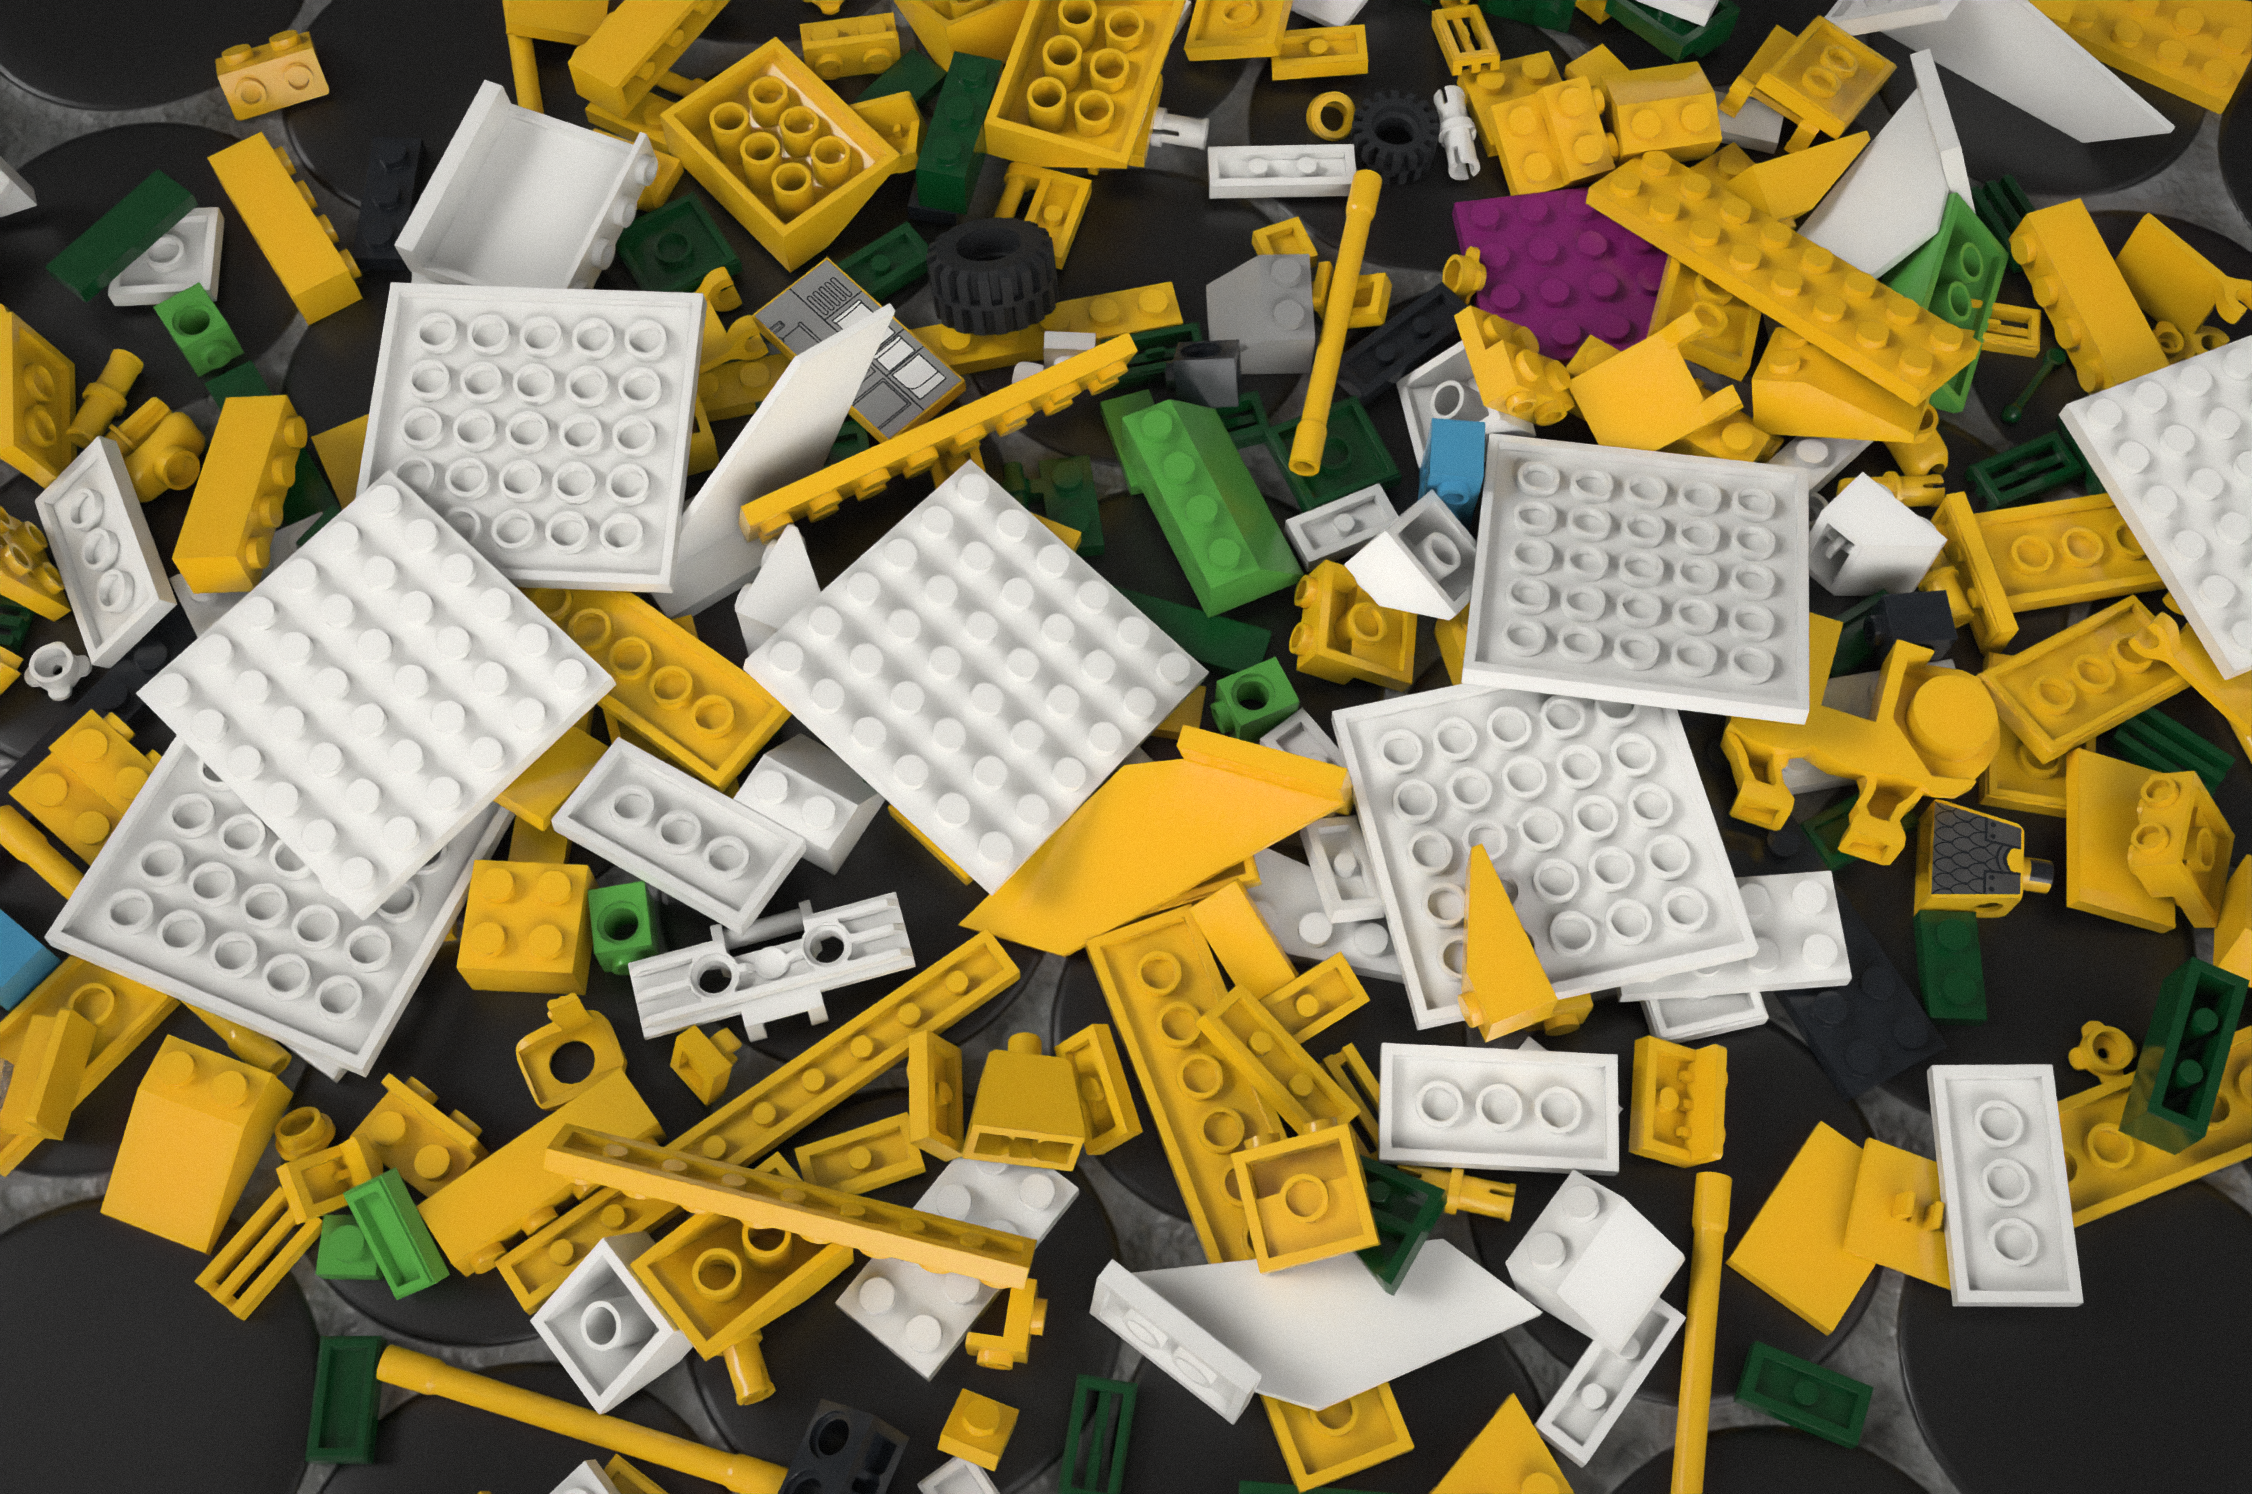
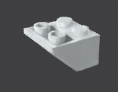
[1809,472,1948,596]
[735,524,821,656]

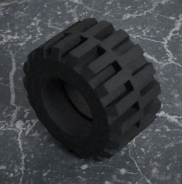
[926,217,1059,336]

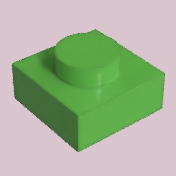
[315,1215,383,1280]

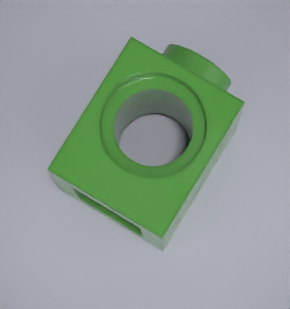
[153,282,244,377]
[1210,657,1300,743]
[587,881,660,975]

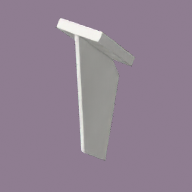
[1824,0,2175,143]
[1763,48,1976,340]
[646,303,896,620]
[1089,1239,1543,1425]

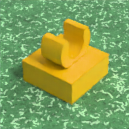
[670,1025,742,1106]

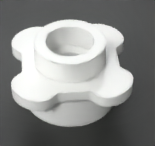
[24,642,92,701]

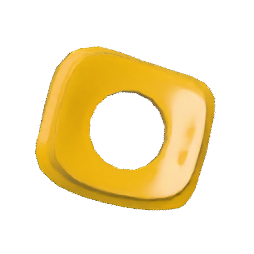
[516,993,627,1111]

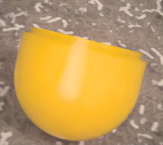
[1306,91,1356,141]

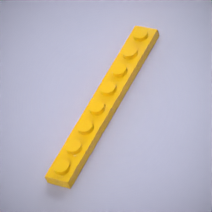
[543,1123,1037,1290]

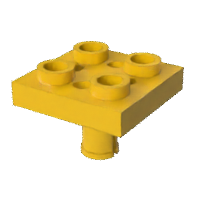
[0,505,72,622]

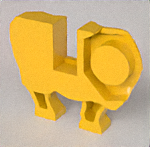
[1720,612,2000,865]

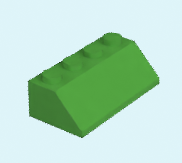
[1881,192,2009,413]
[1121,399,1304,618]

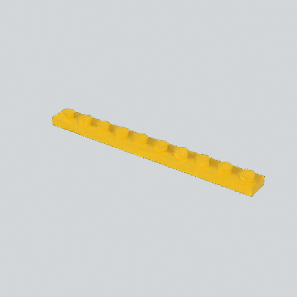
[697,281,1183,422]
[494,928,1021,1316]

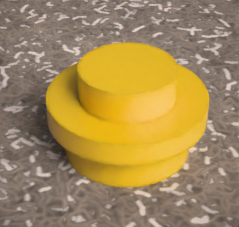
[275,1107,336,1161]

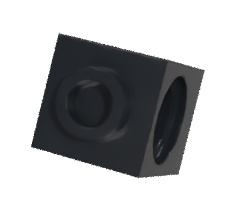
[1165,339,1243,408]
[1863,590,1958,666]

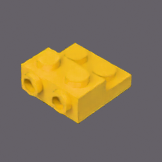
[1485,75,1619,196]
[1454,305,1575,426]
[1289,559,1418,692]
[8,709,162,866]
[2127,771,2235,928]
[1231,1117,1381,1275]

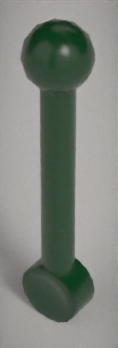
[2001,347,2066,423]

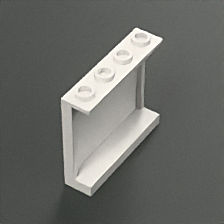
[394,80,658,289]

